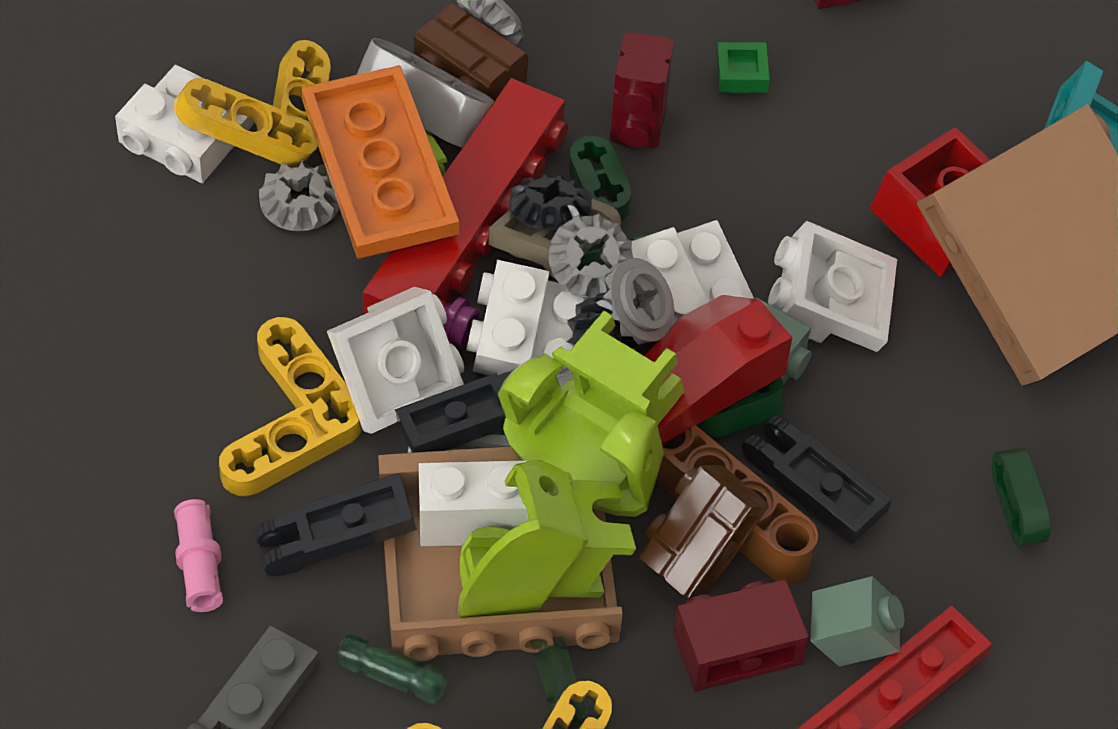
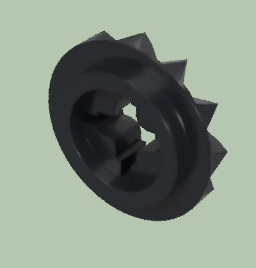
[509,173,592,231]

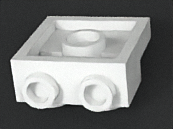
[115,65,255,184]
[632,220,754,342]
[768,221,897,352]
[466,260,588,377]
[327,287,464,434]

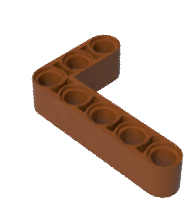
[656,425,818,585]

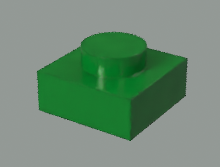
[716,42,770,93]

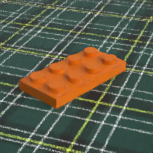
[301,65,459,259]

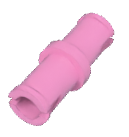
[174,499,223,612]

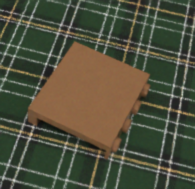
[916,104,1118,386]
[378,447,622,661]

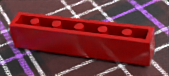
[363,78,568,314]

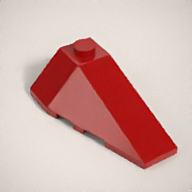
[645,295,793,444]

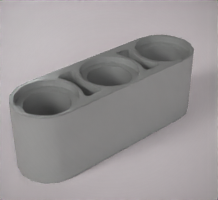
[356,38,494,148]

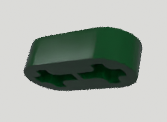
[569,135,632,221]
[696,377,785,438]
[992,448,1050,546]

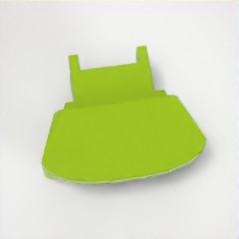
[498,311,684,517]
[458,460,636,618]

